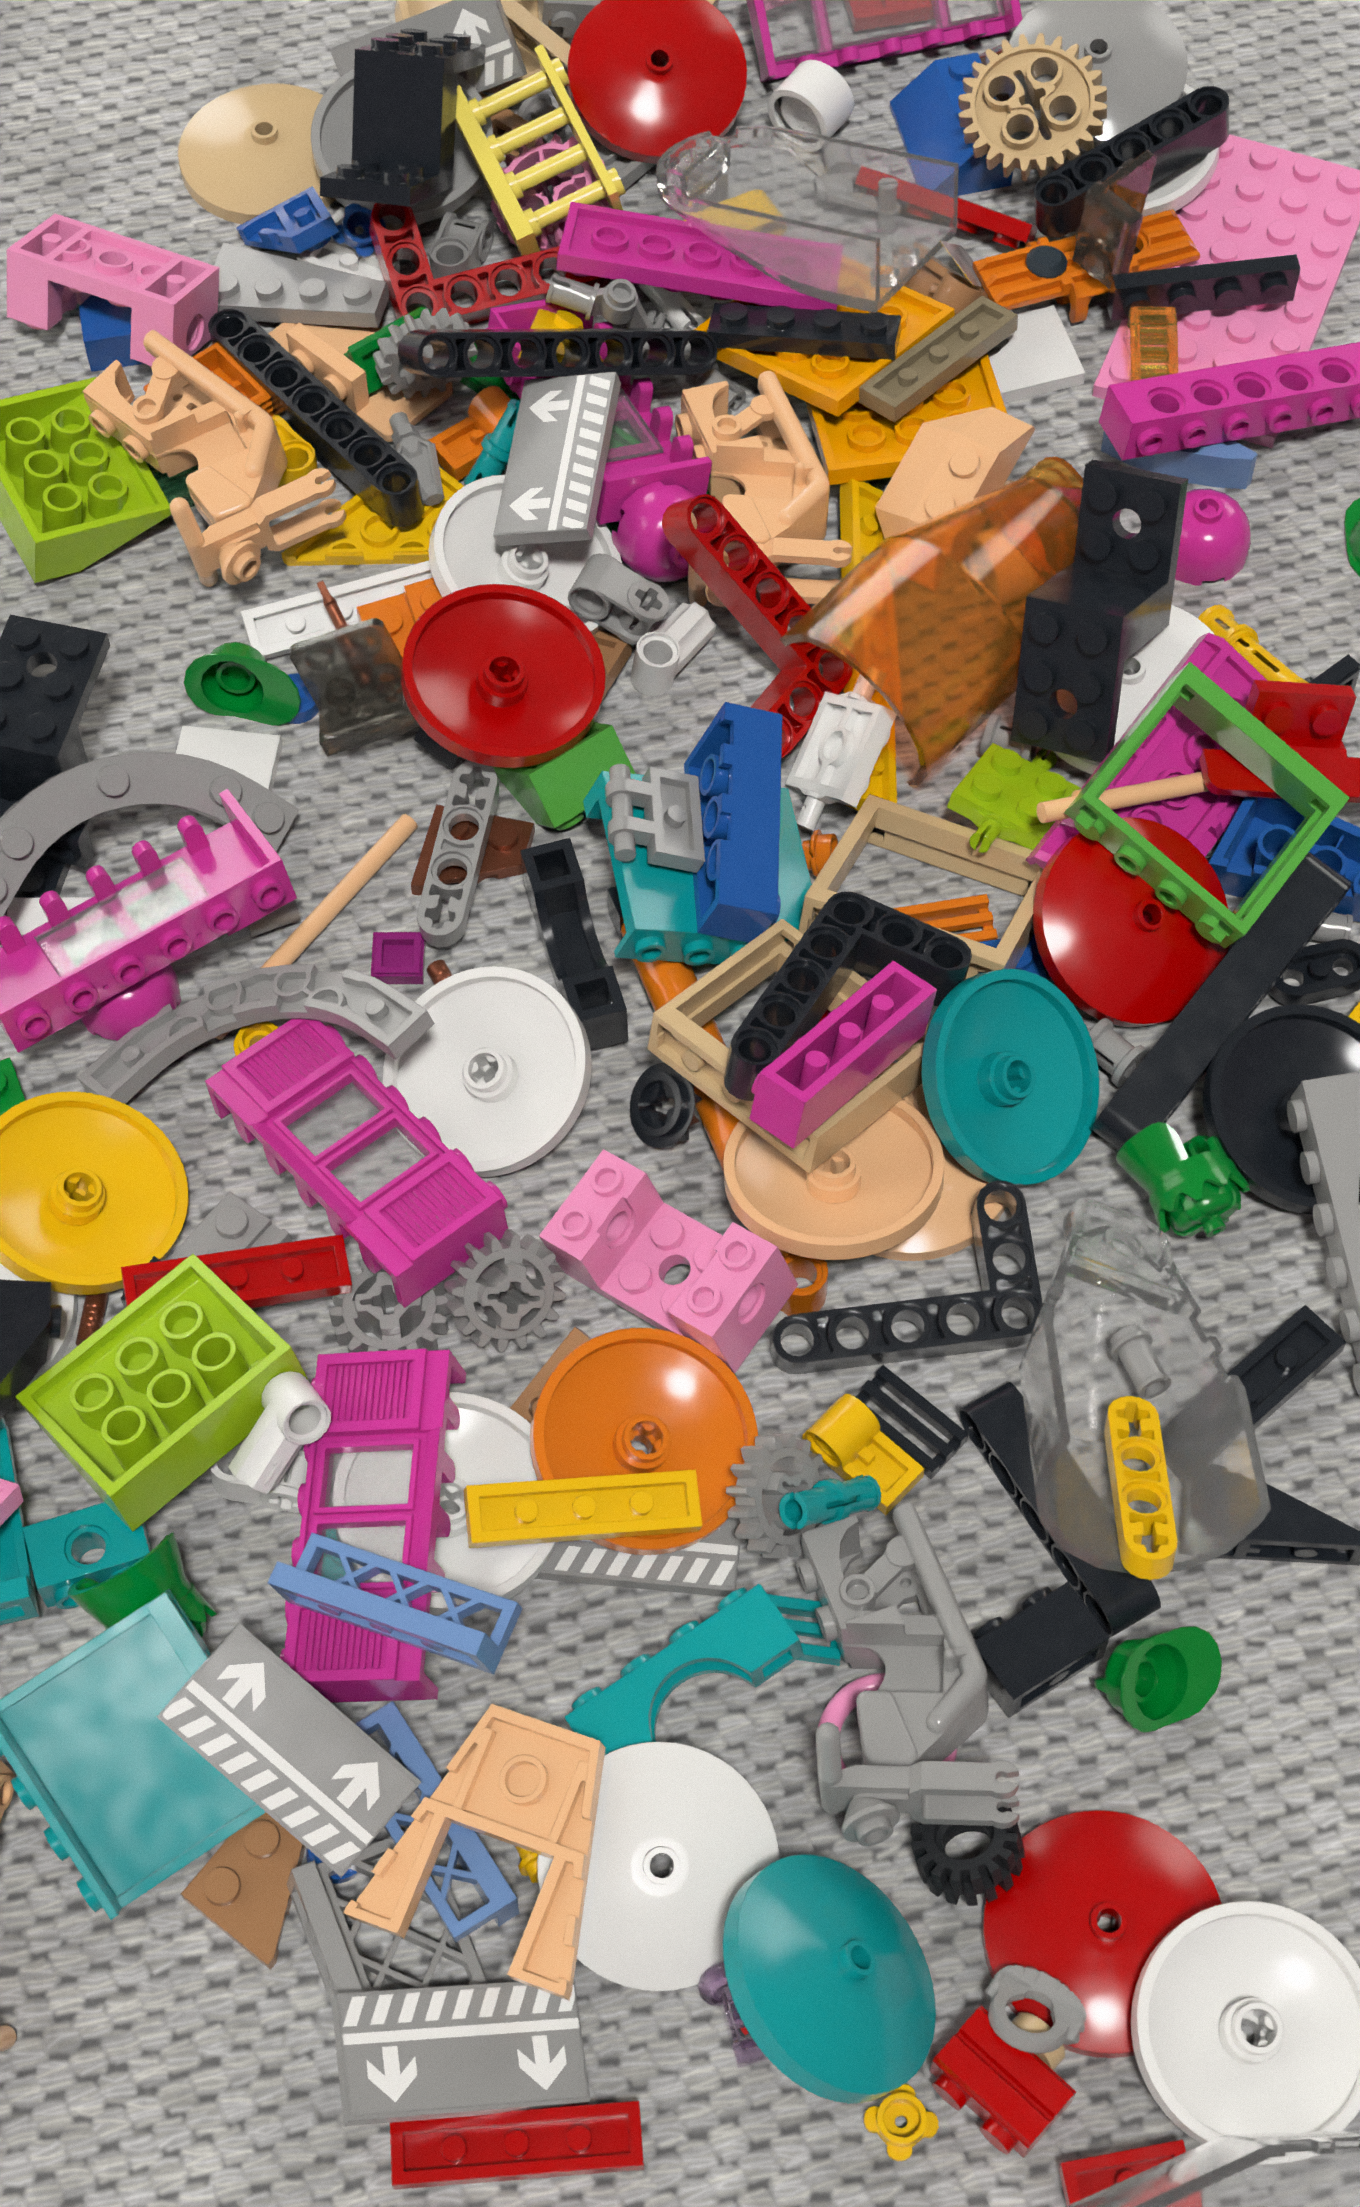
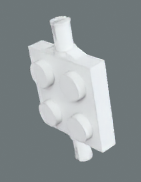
[785,664,897,832]

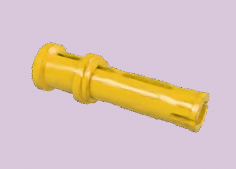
[1198,605,1308,683]

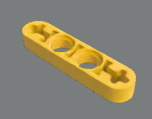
[1104,1396,1178,1580]

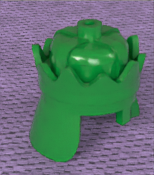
[1116,1122,1250,1237]
[67,1532,218,1638]

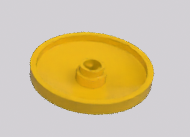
[0,1091,188,1295]

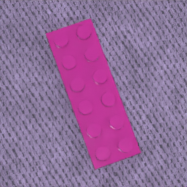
[556,202,845,310]

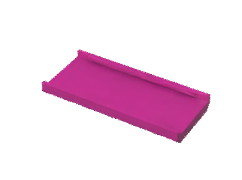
[1026,632,1267,869]

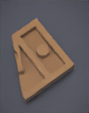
[181,1812,306,1970]

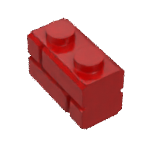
[930,2006,1076,2158]

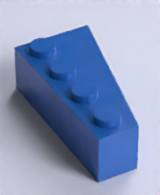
[1209,797,1360,922]

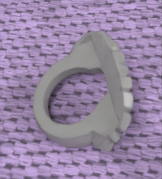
[985,1965,1086,2054]

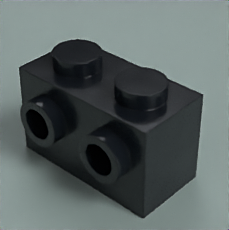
[973,1582,1110,1718]

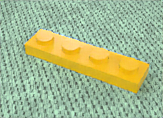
[463,1470,702,1548]

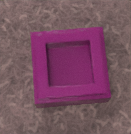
[371,932,426,984]

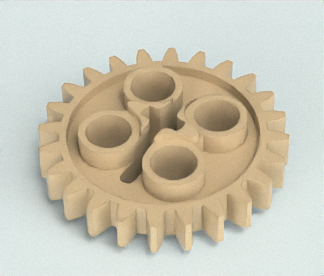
[958,33,1107,181]

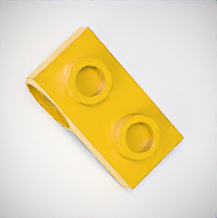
[802,1394,925,1516]

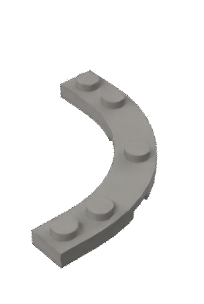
[0,752,300,917]
[77,964,435,1104]

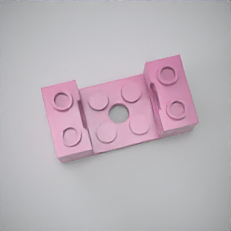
[7,213,220,368]
[539,1149,798,1374]

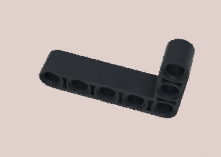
[724,892,972,1101]
[770,1180,1044,1374]

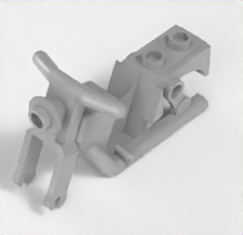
[796,1503,1020,1846]

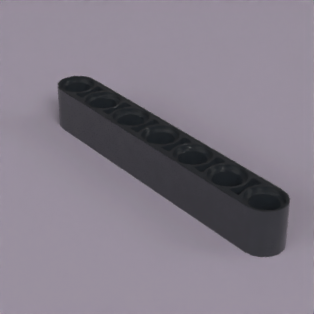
[208,308,425,527]
[398,328,718,378]
[1091,852,1353,1150]

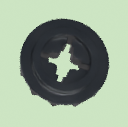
[630,1063,703,1148]

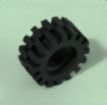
[910,1807,1025,1906]

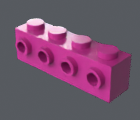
[749,961,937,1149]

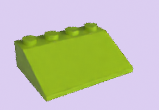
[0,377,172,583]
[15,1254,311,1532]

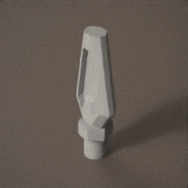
[389,412,444,506]

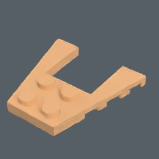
[343,1704,606,2000]

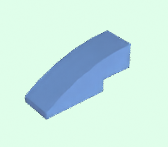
[1101,431,1257,489]

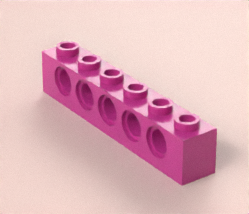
[1099,342,1360,460]

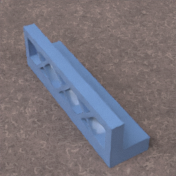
[267,1533,523,1675]
[355,1701,519,1943]

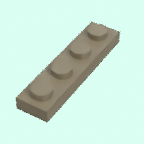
[858,296,1018,422]

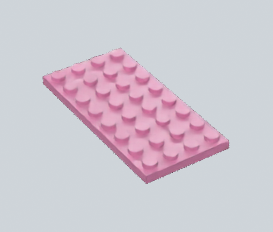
[1092,134,1360,448]

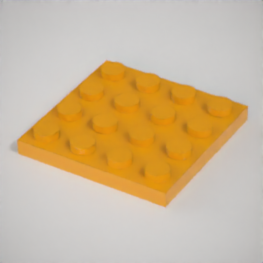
[694,259,955,417]
[806,353,1007,485]

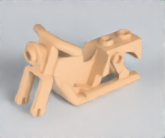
[83,330,346,587]
[675,371,852,607]

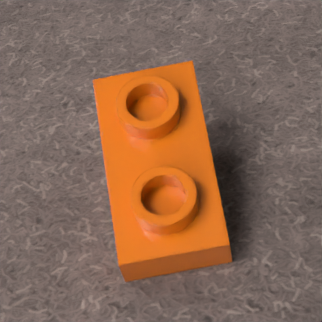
[428,386,510,481]

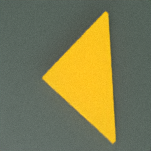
[281,467,464,566]

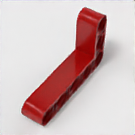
[370,203,611,325]
[662,494,853,758]

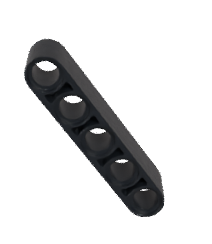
[1034,86,1229,237]
[958,1381,1161,1638]

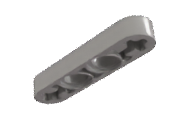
[417,761,499,947]

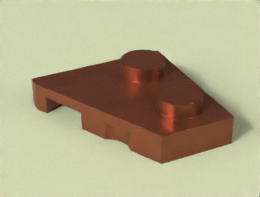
[411,804,535,896]

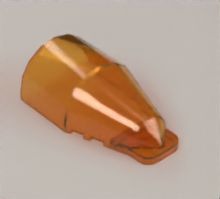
[779,456,1083,789]

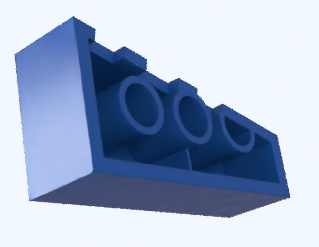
[684,702,783,943]

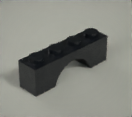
[520,838,628,1051]

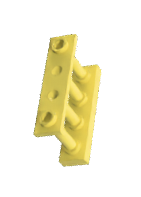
[455,44,626,256]

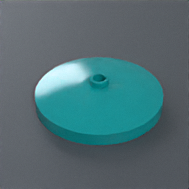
[922,969,1099,1186]
[723,1854,936,2103]

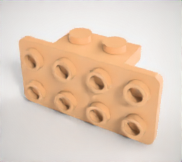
[268,322,453,442]

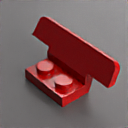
[1199,680,1360,803]

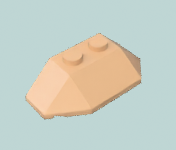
[875,407,1035,599]

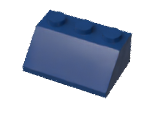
[889,52,1013,196]

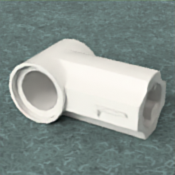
[631,602,716,696]
[228,1371,331,1494]

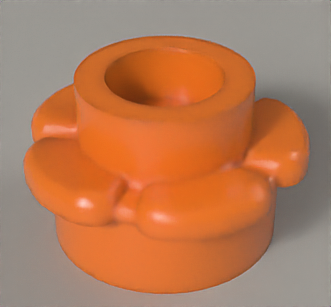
[802,829,838,877]

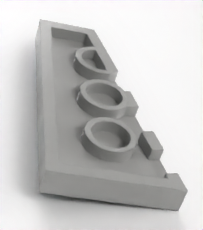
[214,243,389,328]

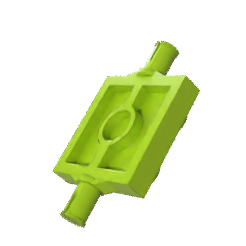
[947,743,1081,853]

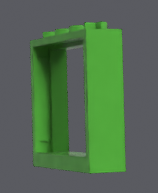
[1064,662,1349,949]

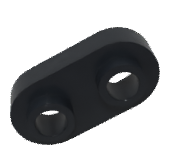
[1269,939,1360,1005]

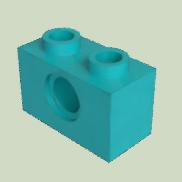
[22,1502,152,1609]

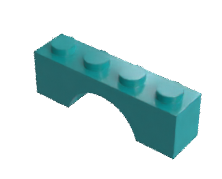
[564,1583,804,1755]

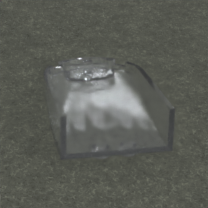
[656,126,959,313]

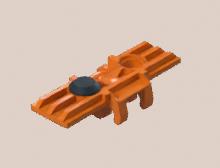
[972,209,1201,324]

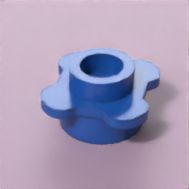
[332,203,386,258]

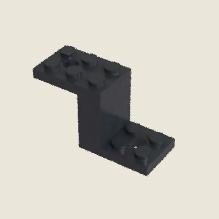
[320,29,485,207]
[1011,459,1188,763]
[0,615,110,911]

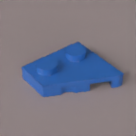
[236,186,339,254]

